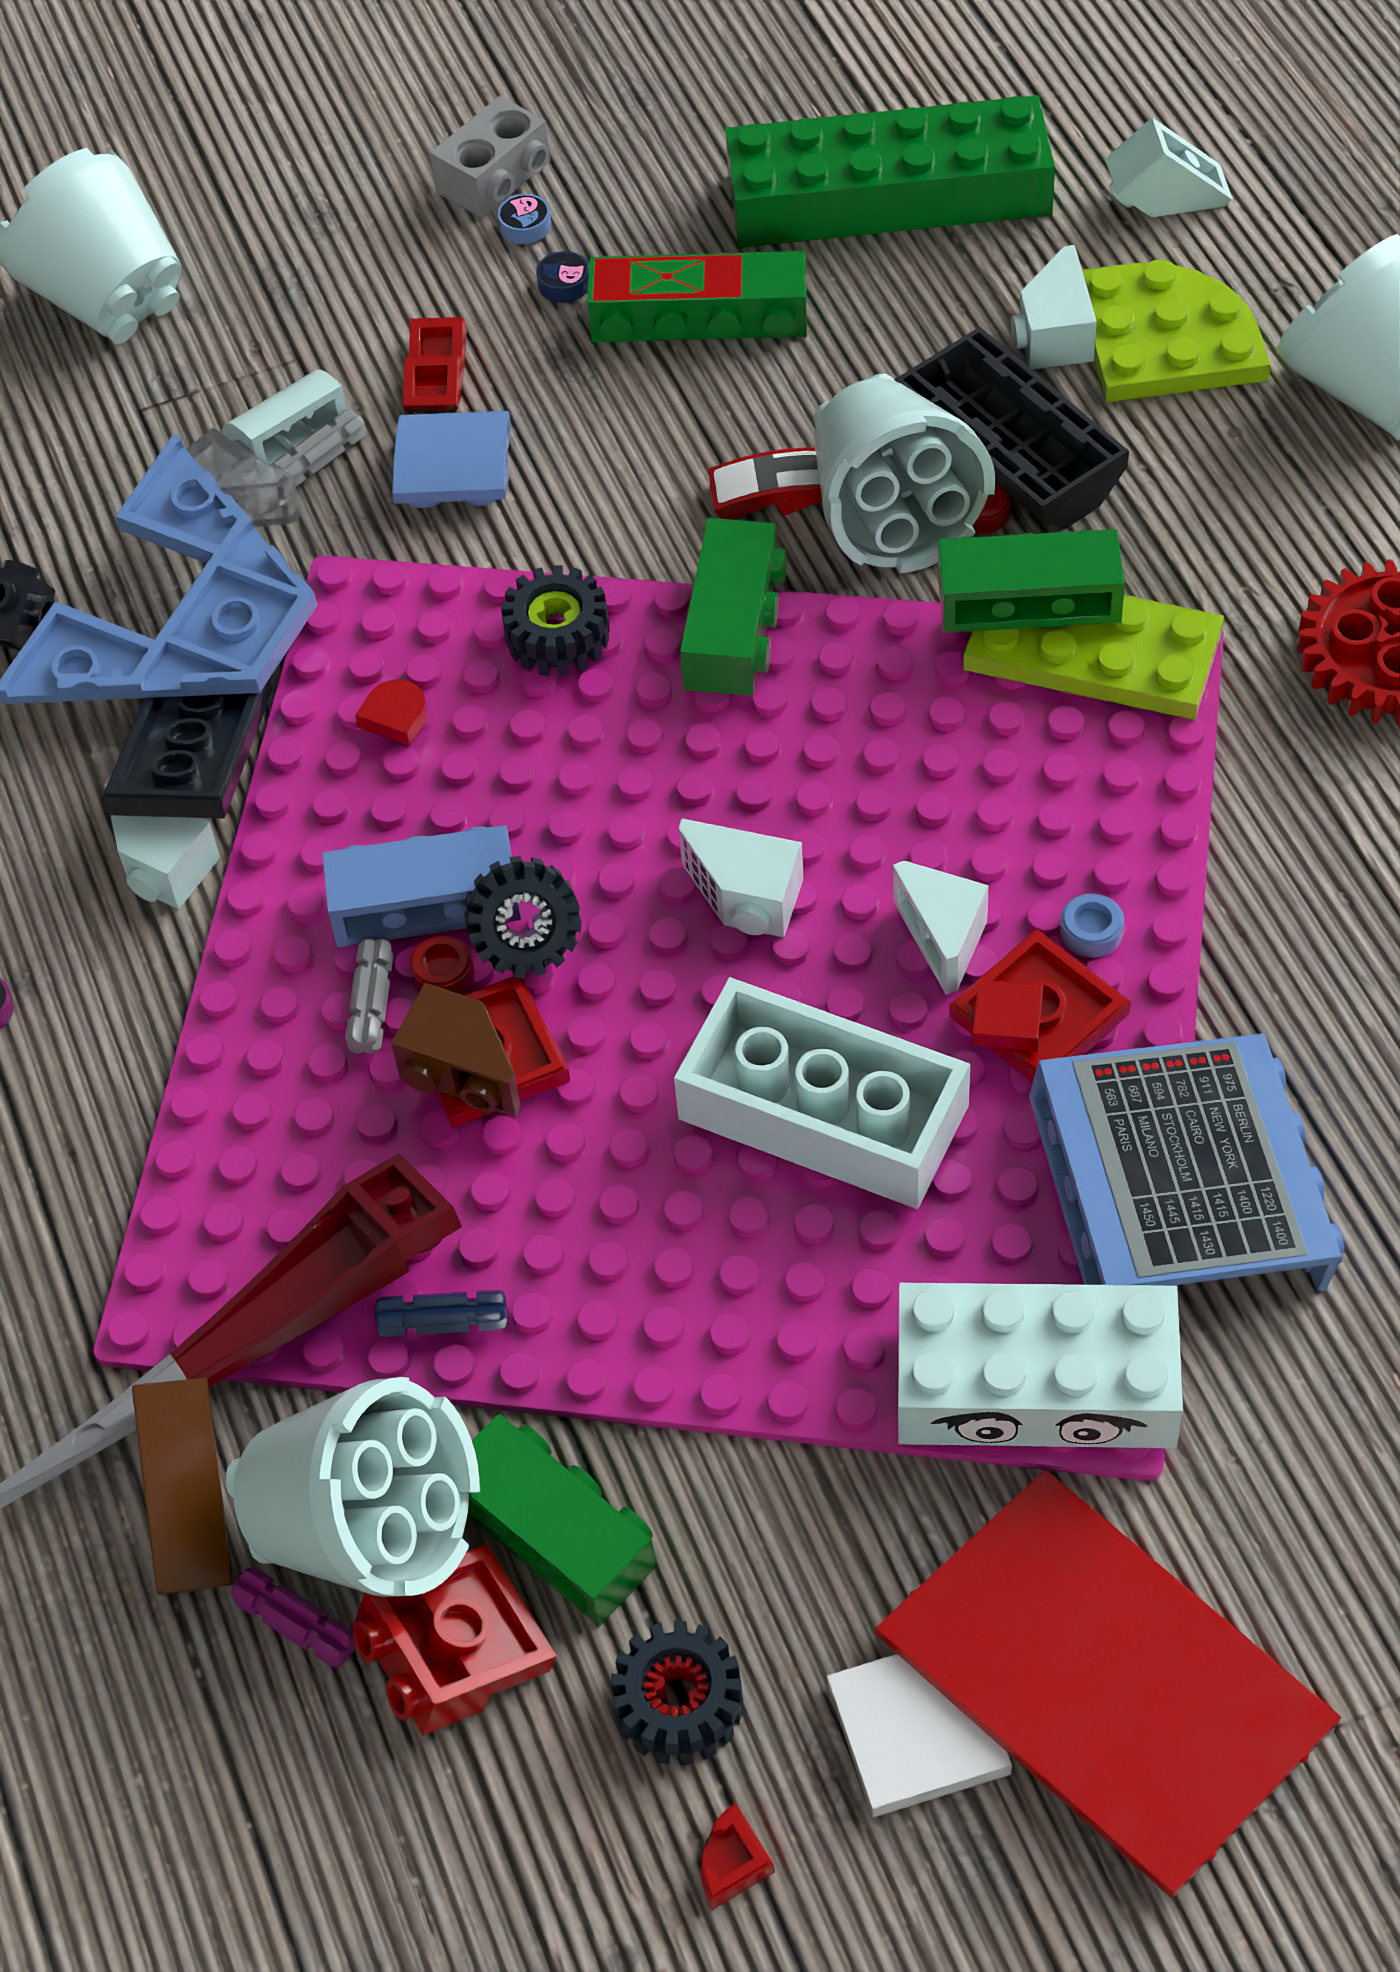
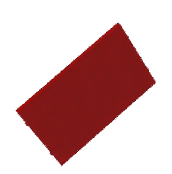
[875,1469,1342,1899]

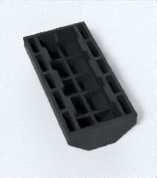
[895,327,1129,528]

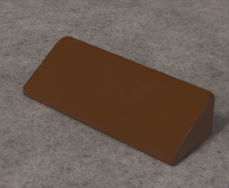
[132,1378,234,1596]

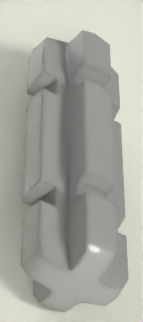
[270,409,367,491]
[345,938,393,1054]

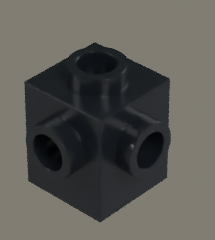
[0,560,56,651]

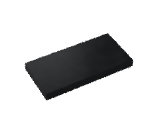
[101,677,272,819]

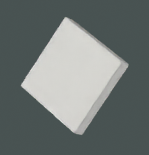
[827,1654,1012,1818]

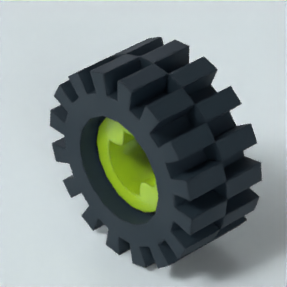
[501,565,610,676]

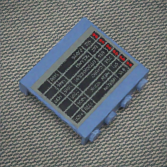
[1029,1033,1344,1291]

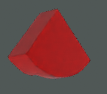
[701,1803,775,1911]

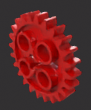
[1297,559,1400,726]

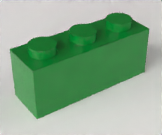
[680,518,787,696]
[938,529,1125,633]
[467,1414,656,1627]

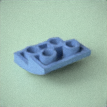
[392,411,511,508]

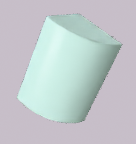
[222,370,347,478]

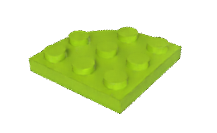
[1082,260,1271,403]

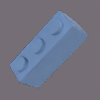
[322,825,521,948]

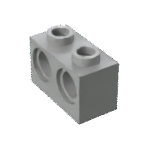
[430,95,551,218]

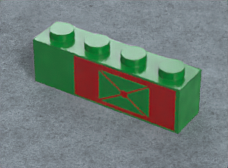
[587,251,807,342]

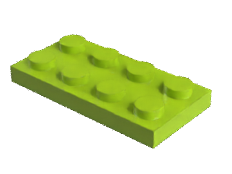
[963,595,1224,720]

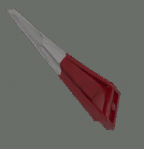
[0,1153,462,1509]

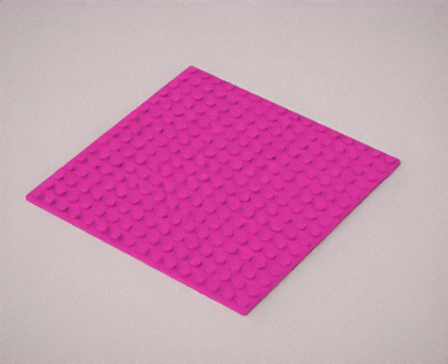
[94,556,1224,1481]

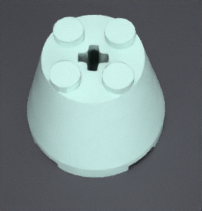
[0,148,181,344]
[1277,234,1400,441]
[813,374,995,573]
[225,1377,480,1597]

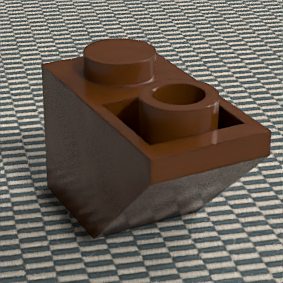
[391,983,521,1118]

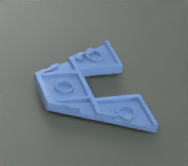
[0,434,317,704]

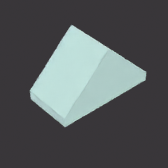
[893,861,989,995]

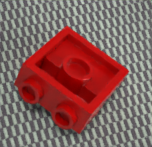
[352,1544,557,1736]

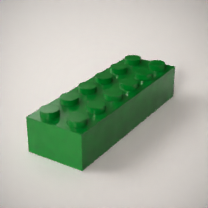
[725,95,1055,248]

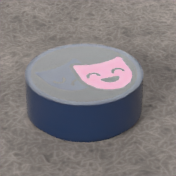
[536,251,589,303]

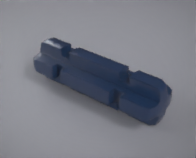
[375,1290,508,1337]

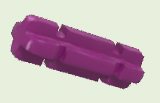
[231,1567,356,1667]

